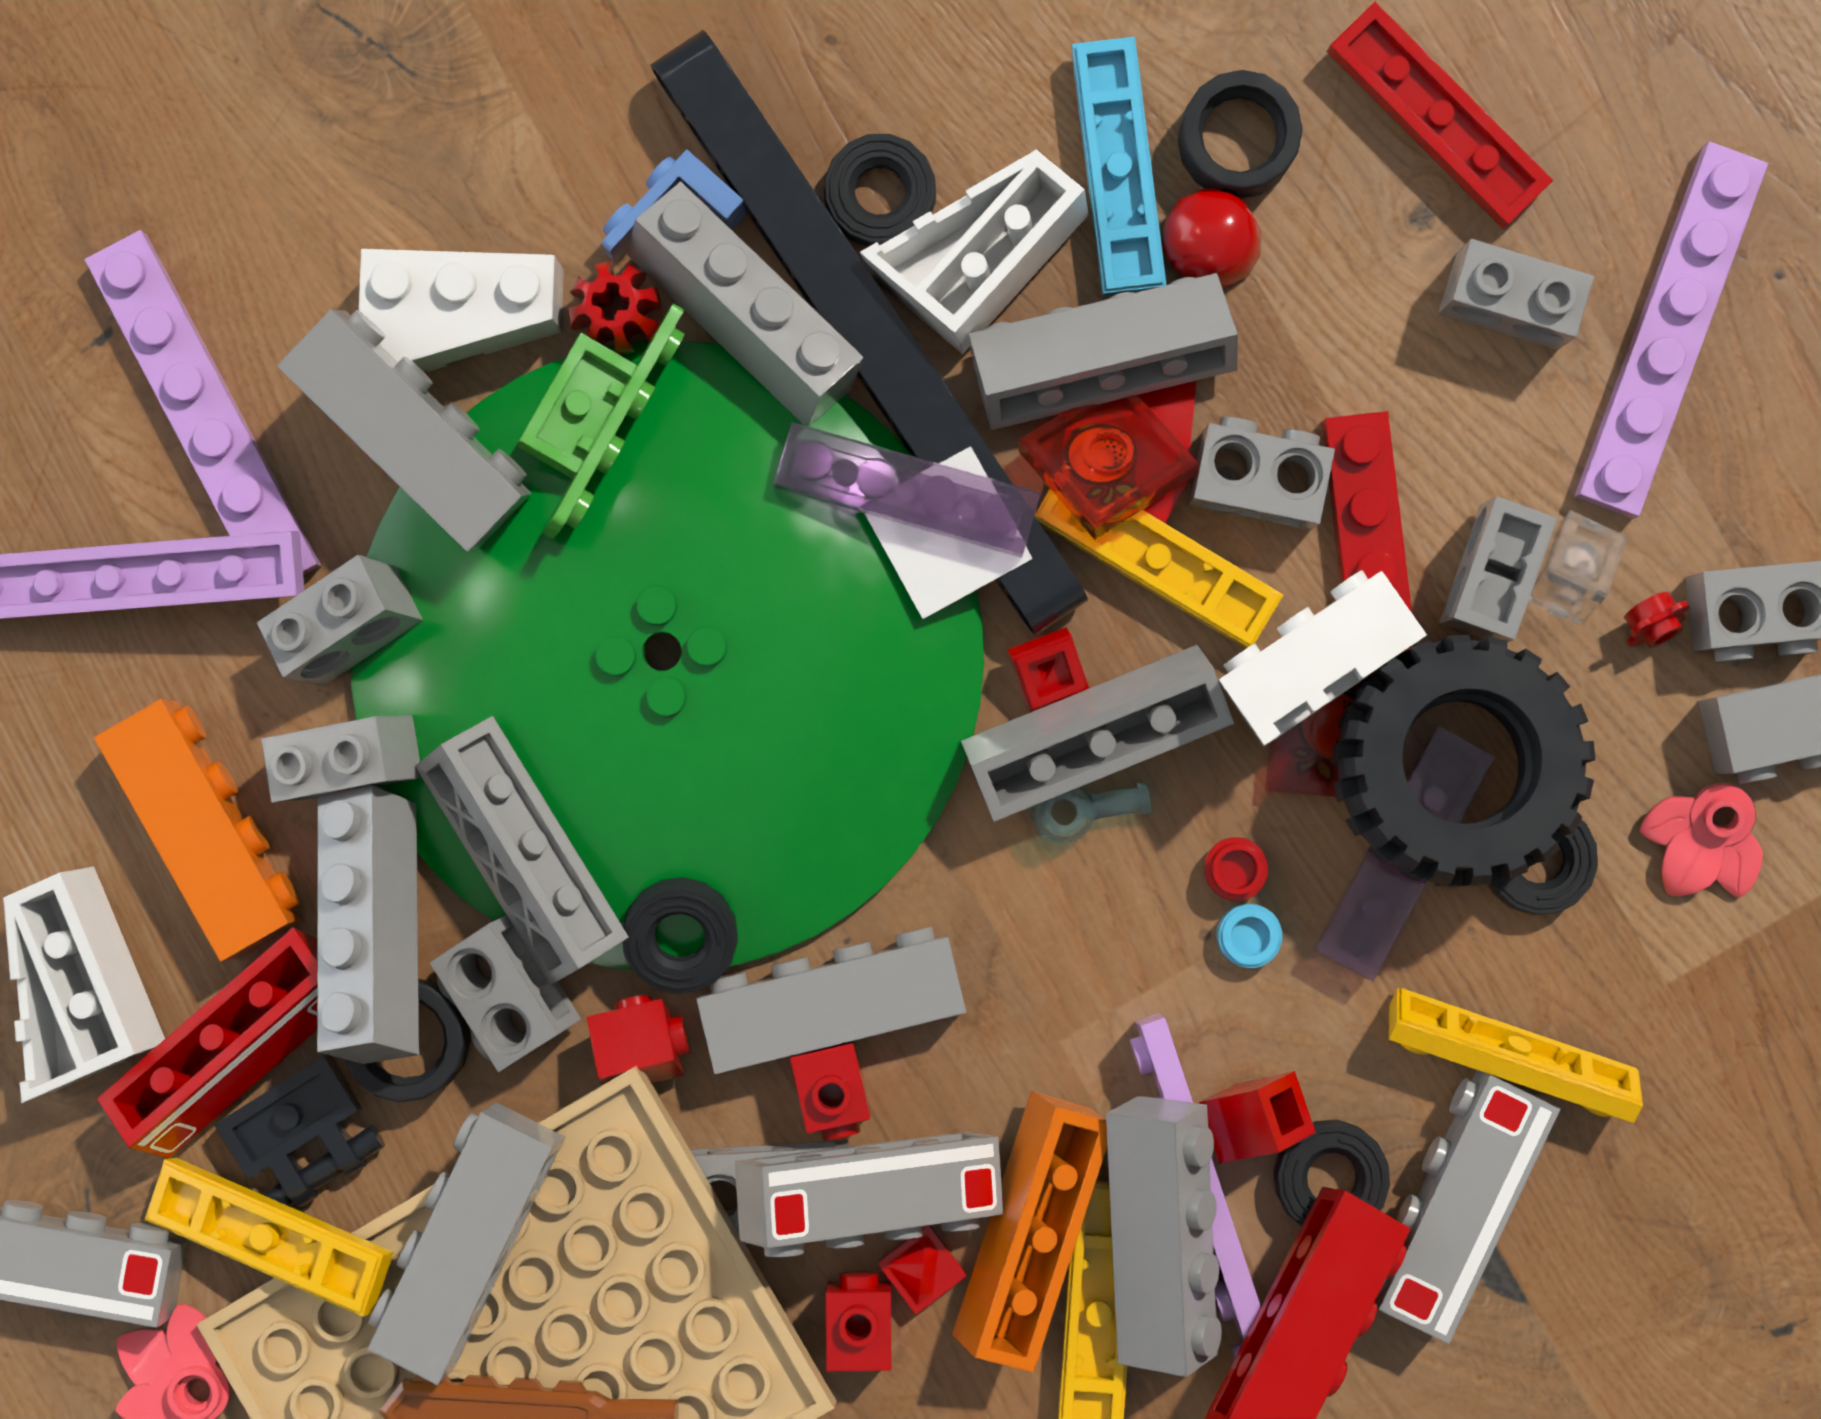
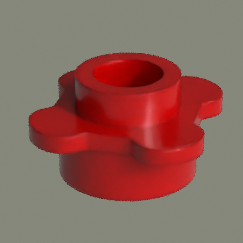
[1624,592,1690,648]

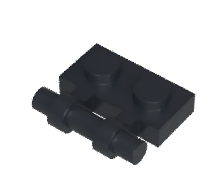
[214,1055,385,1207]

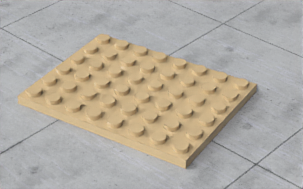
[196,1065,837,1419]

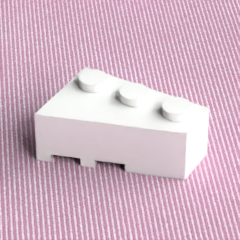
[860,150,1089,355]
[359,249,564,372]
[1219,570,1427,747]
[3,866,165,1103]

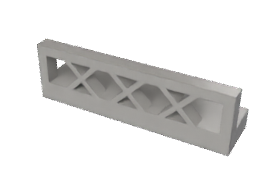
[415,716,629,985]

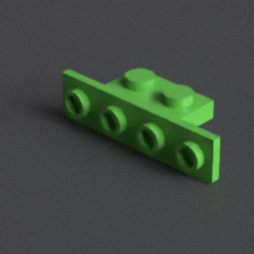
[516,303,685,539]

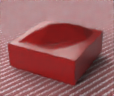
[1007,627,1089,712]
[877,1225,967,1315]

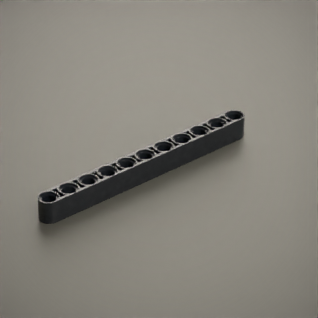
[650,30,1088,636]

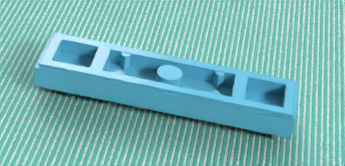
[1071,37,1166,298]

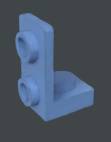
[601,149,747,263]

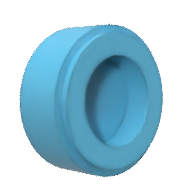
[1216,904,1282,968]

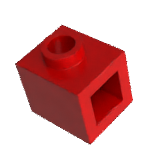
[586,996,690,1084]
[790,1040,871,1141]
[1199,1071,1316,1164]
[826,1271,892,1371]

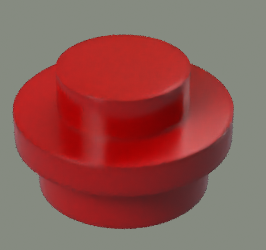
[1204,837,1268,901]

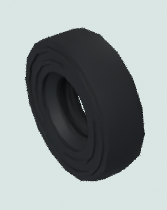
[824,134,936,247]
[1488,819,1598,915]
[622,877,738,994]
[1274,1119,1390,1226]

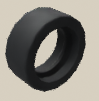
[1178,70,1303,199]
[345,978,471,1103]

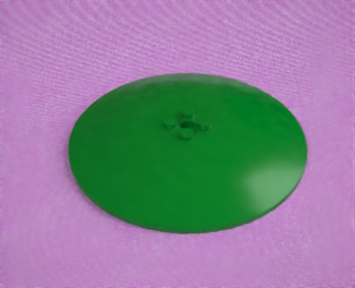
[351,341,984,971]

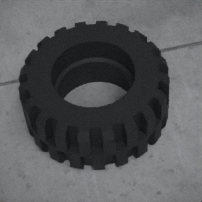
[1331,634,1595,888]

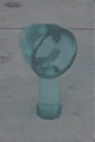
[1031,782,1152,844]

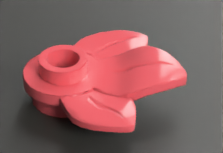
[1639,783,1763,898]
[116,1303,231,1419]

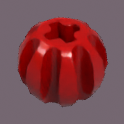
[566,261,662,355]

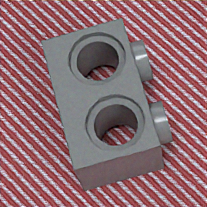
[1438,239,1594,350]
[1187,417,1335,531]
[1439,496,1558,642]
[257,555,423,686]
[1685,561,1821,662]
[261,715,422,803]
[430,915,582,1072]

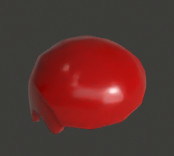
[1162,189,1261,289]

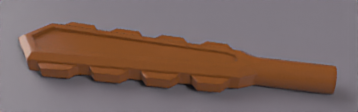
[379,1374,679,1419]

